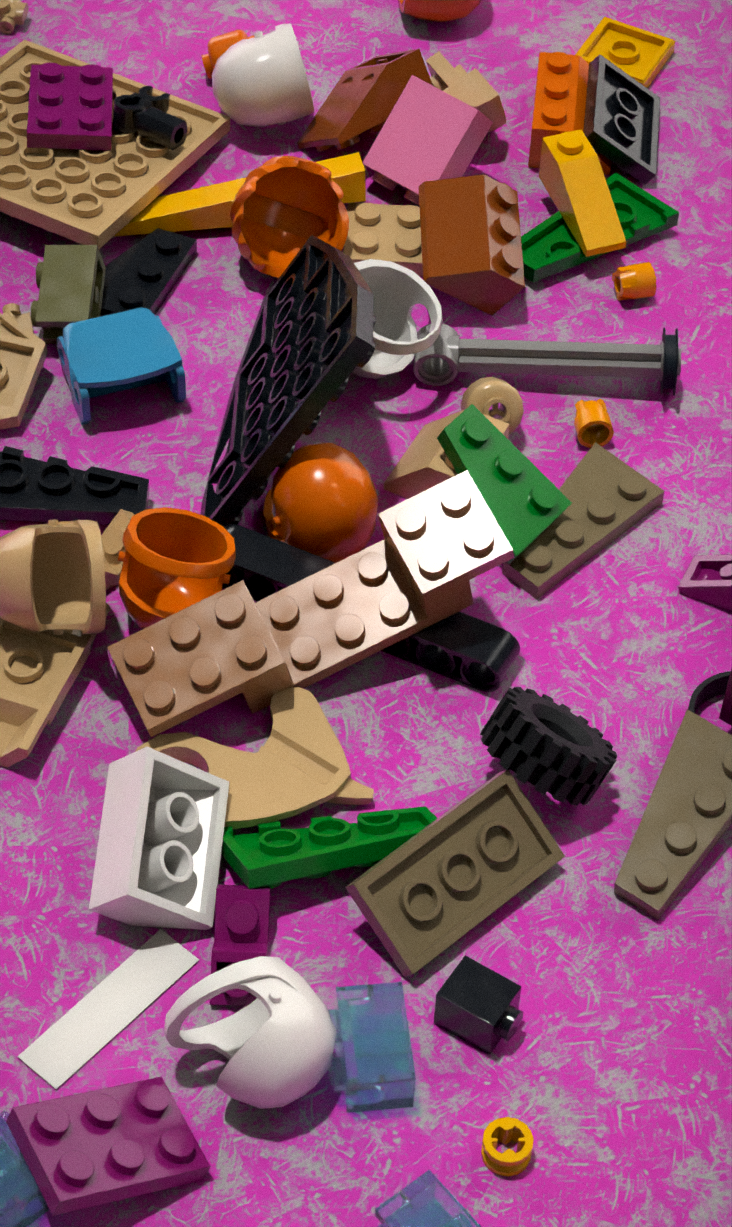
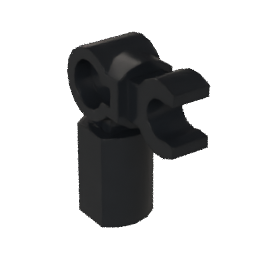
[113,86,187,150]

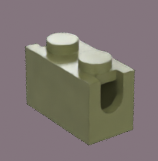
[31,245,106,344]

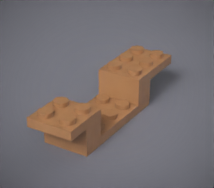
[107,470,514,737]

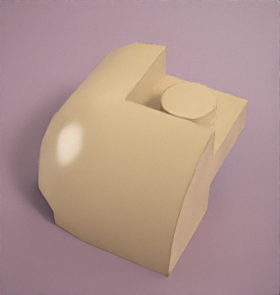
[426,51,506,133]

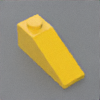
[539,129,626,257]

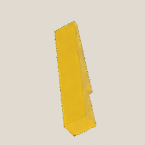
[115,152,366,236]

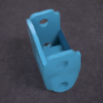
[57,308,186,425]

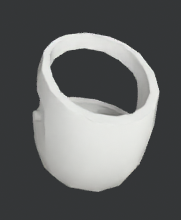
[212,23,315,127]
[352,259,443,379]
[164,956,336,1109]

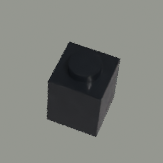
[434,955,523,1055]

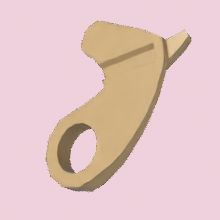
[135,687,374,829]

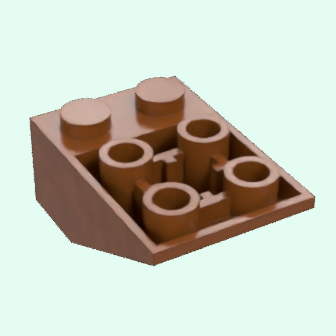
[297,49,433,152]

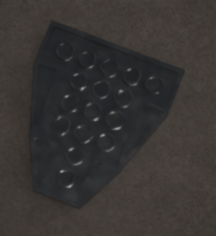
[200,235,376,527]

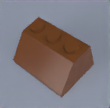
[419,174,525,316]

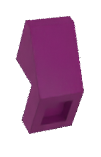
[210,884,271,1006]

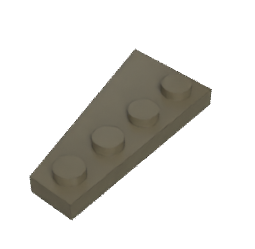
[502,442,664,599]
[614,709,732,920]

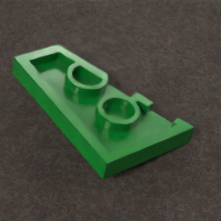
[437,404,572,564]

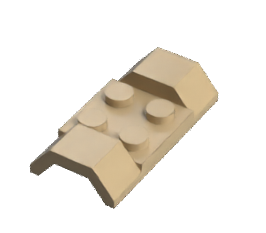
[0,603,110,768]

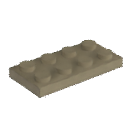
[345,770,565,977]

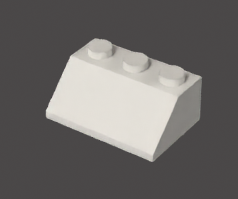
[89,747,229,930]

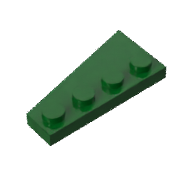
[521,173,679,283]
[221,806,437,889]

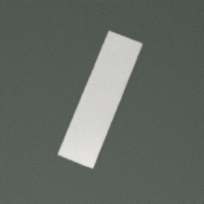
[17,929,199,1090]

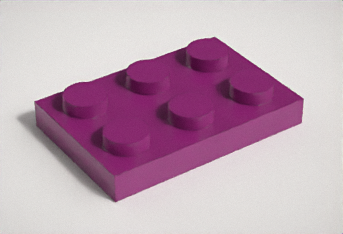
[27,63,113,151]
[6,1077,211,1216]

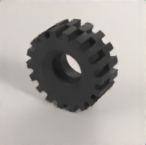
[480,687,617,806]

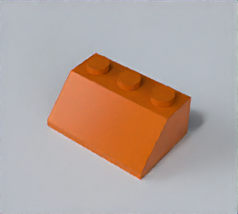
[528,52,611,175]

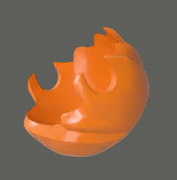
[230,156,349,278]

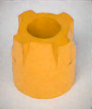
[612,262,656,301]
[574,399,614,448]

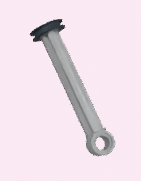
[413,324,681,396]

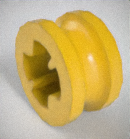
[481,1117,534,1177]

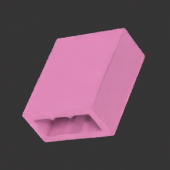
[363,75,493,206]

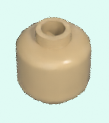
[460,377,524,434]

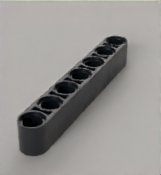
[222,524,520,692]

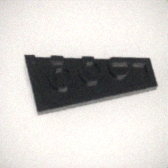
[0,446,149,525]

